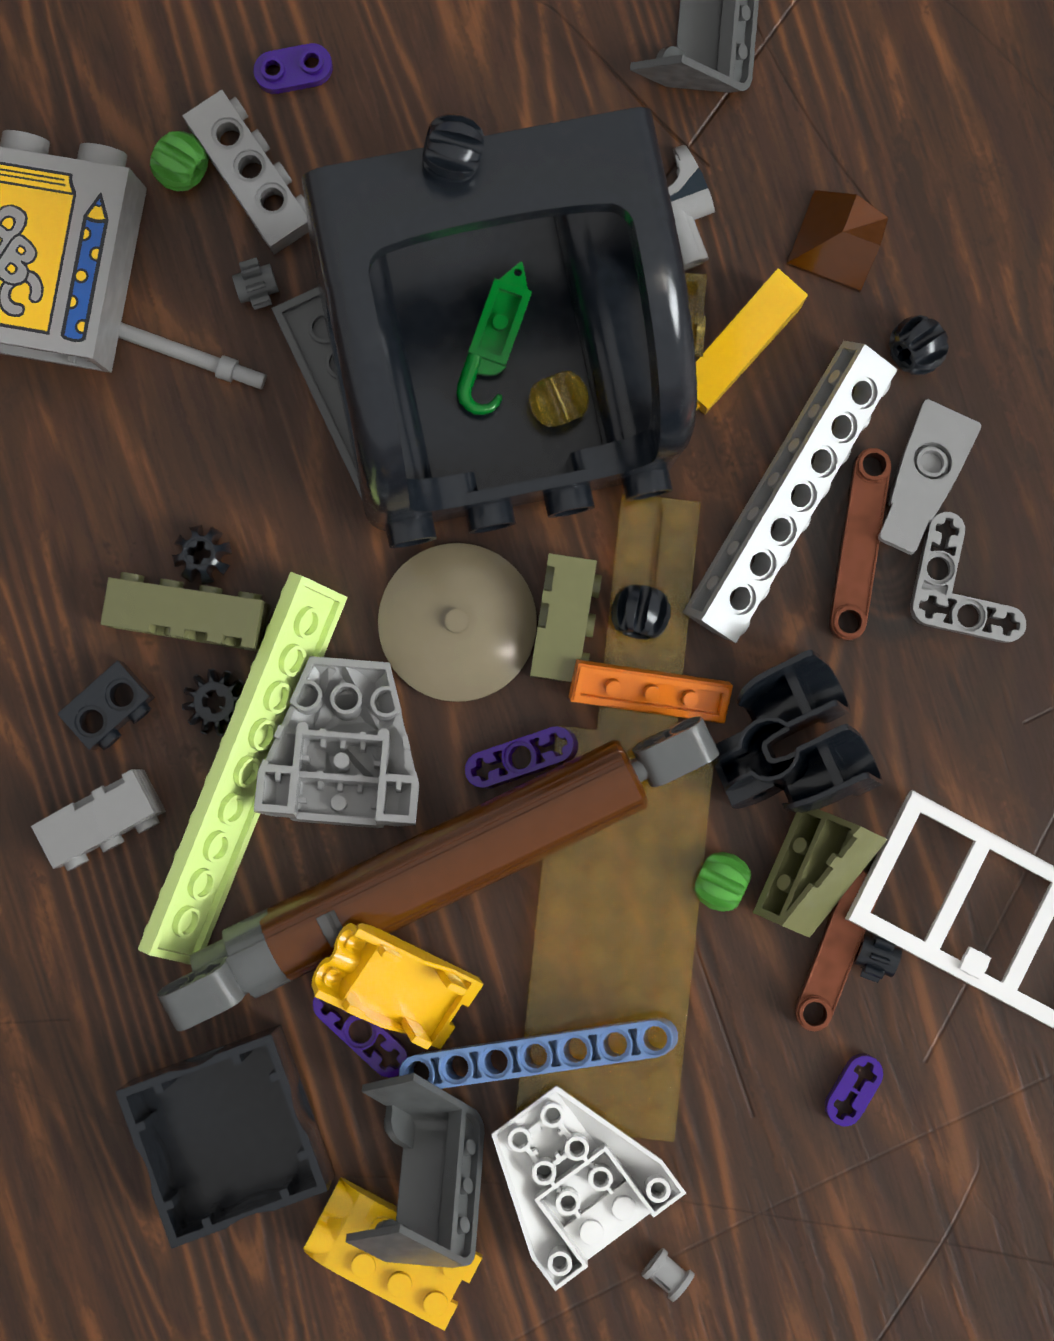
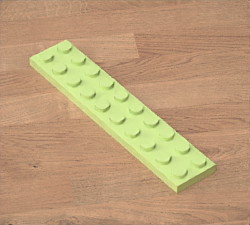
[138,572,348,964]

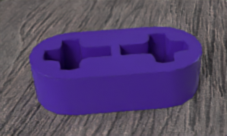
[825,1054,883,1126]

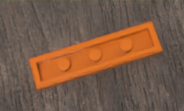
[568,659,733,724]

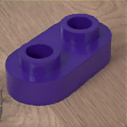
[254,43,333,94]

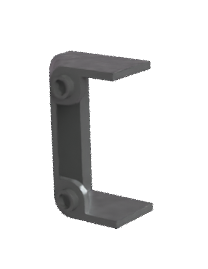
[630,0,759,93]
[346,1073,485,1268]

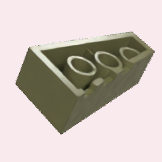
[100,572,271,652]

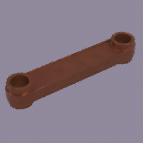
[829,448,891,641]
[794,851,880,1031]

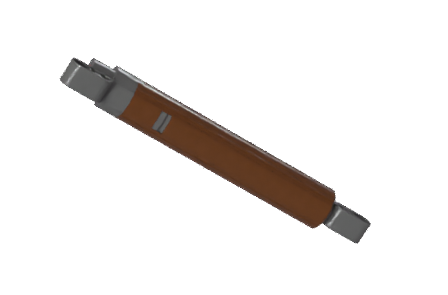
[157,716,719,1031]

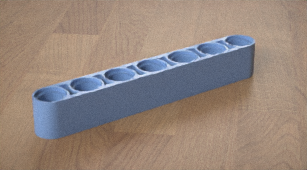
[399,1017,678,1089]

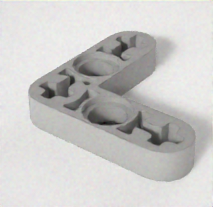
[910,512,1026,643]

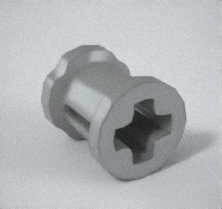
[641,1248,695,1302]

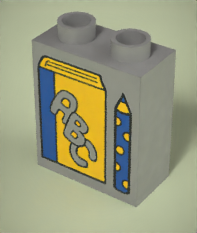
[0,130,147,373]

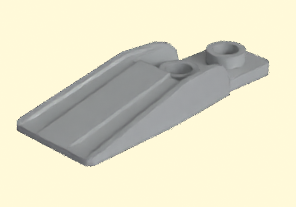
[878,399,981,555]

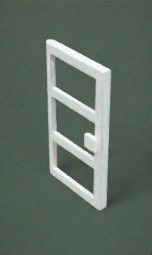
[845,790,1054,1029]

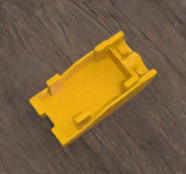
[311,923,484,1050]
[303,1177,483,1331]

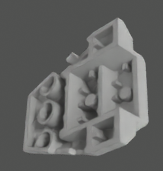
[254,656,419,828]

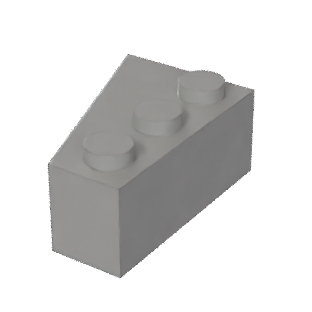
[31,769,166,872]

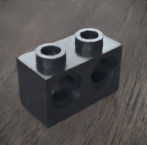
[57,660,155,751]

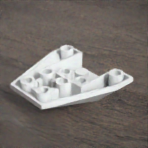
[491,1085,686,1291]

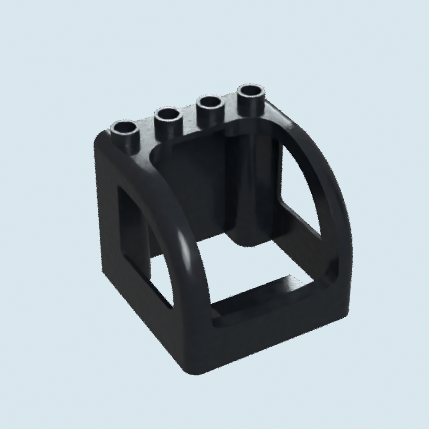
[302,107,697,548]

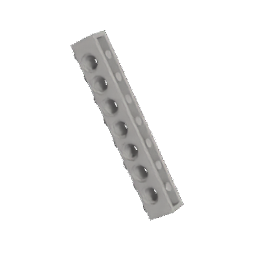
[682,340,898,643]

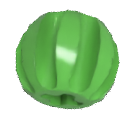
[150,131,209,191]
[694,852,751,912]

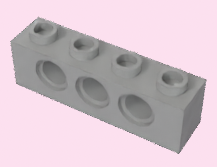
[182,90,309,255]

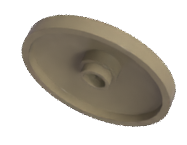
[378,543,537,702]

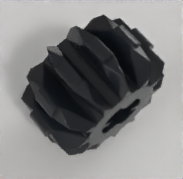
[182,668,245,736]

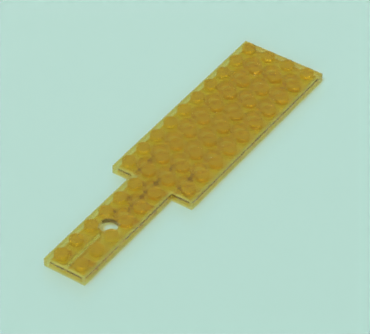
[516,493,716,1142]

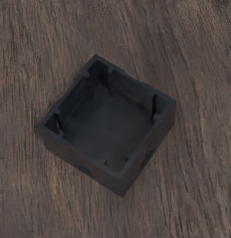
[115,1024,335,1249]

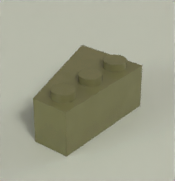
[530,553,602,683]
[753,809,888,938]

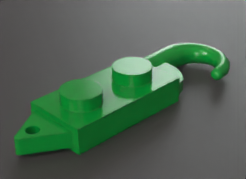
[456,262,532,415]

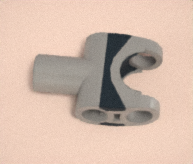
[668,145,715,270]

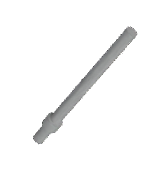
[118,322,267,390]

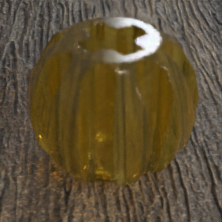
[529,371,589,428]

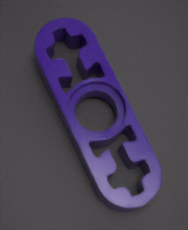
[465,726,578,789]
[313,997,408,1078]

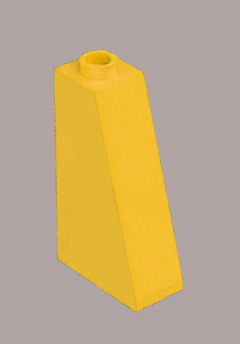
[696,268,808,415]

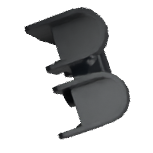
[712,650,883,813]

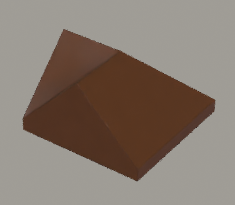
[787,190,888,292]

